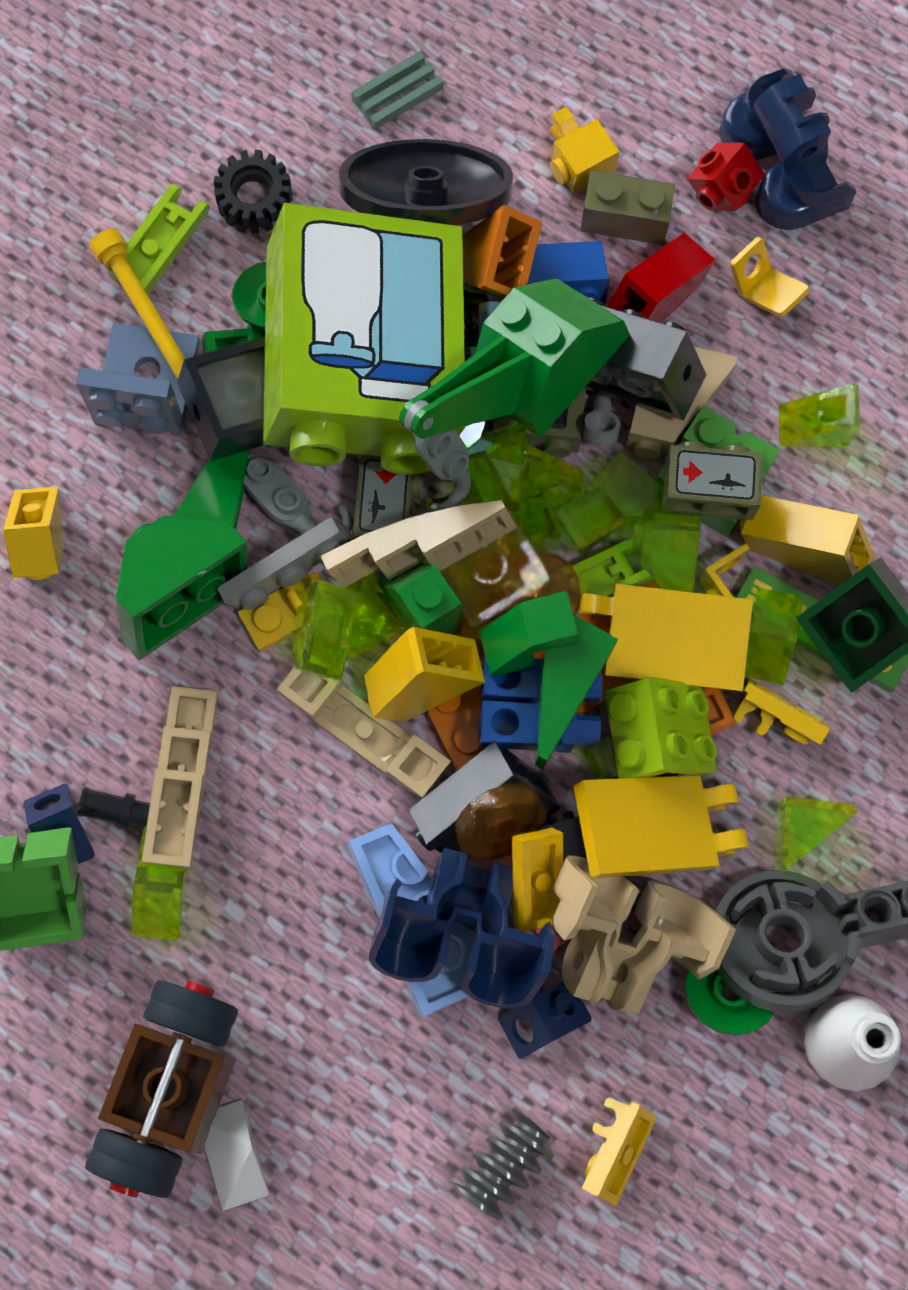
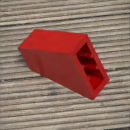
[607,232,716,324]

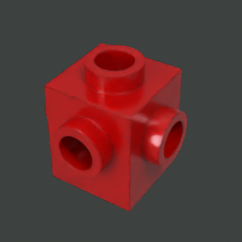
[687,143,766,212]

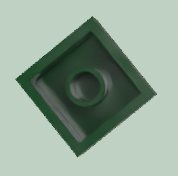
[796,557,908,693]

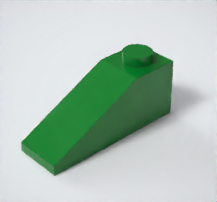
[535,614,618,769]

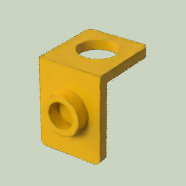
[730,237,809,317]
[699,543,751,597]

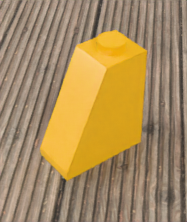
[740,495,874,585]
[364,627,485,722]

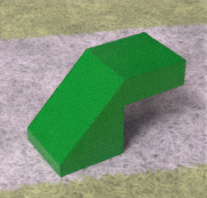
[479,591,580,677]

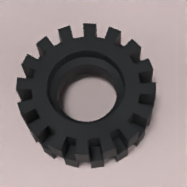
[213,150,293,234]

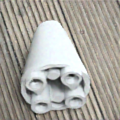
[804,994,901,1091]

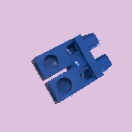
[478,655,602,753]

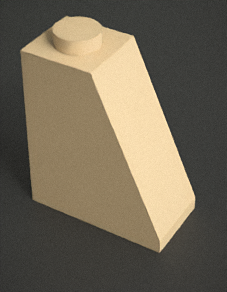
[625,347,738,459]

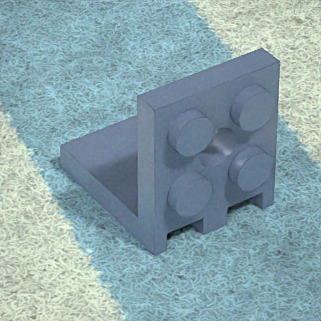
[76,323,200,437]

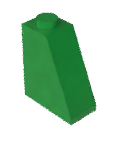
[373,562,462,635]

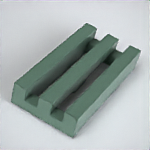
[351,51,444,130]

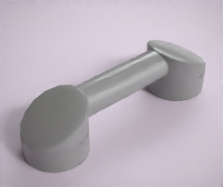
[582,372,620,445]

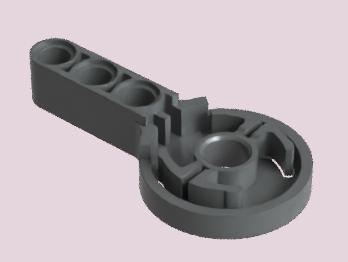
[716,870,908,1013]

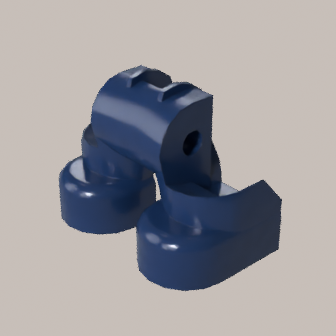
[719,68,857,230]
[369,847,556,1008]

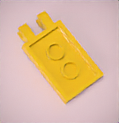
[579,584,753,691]
[573,775,749,879]

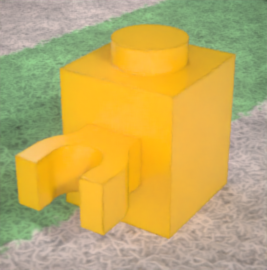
[550,106,620,194]

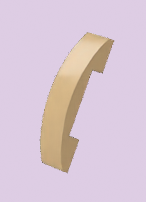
[276,654,451,799]

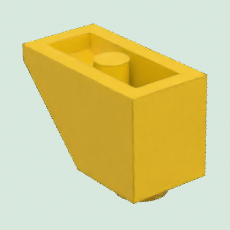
[3,486,63,580]

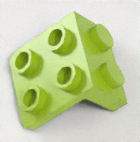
[604,677,717,779]

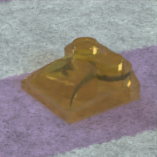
[440,506,556,631]

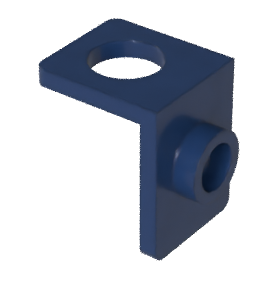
[24,784,95,864]
[498,982,592,1059]

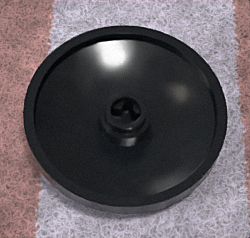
[339,139,513,225]

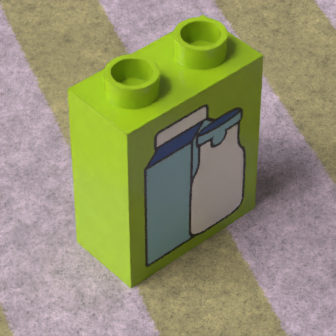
[263,203,466,475]

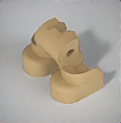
[553,855,736,1015]

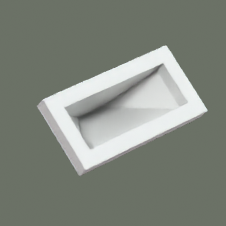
[204,1100,269,1211]

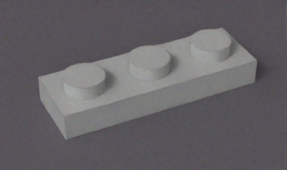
[217,517,354,610]

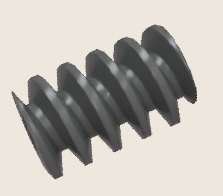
[450,1106,555,1221]

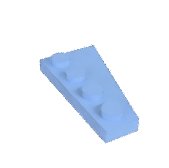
[347,823,475,1018]

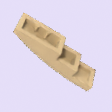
[321,500,517,589]
[142,686,218,868]

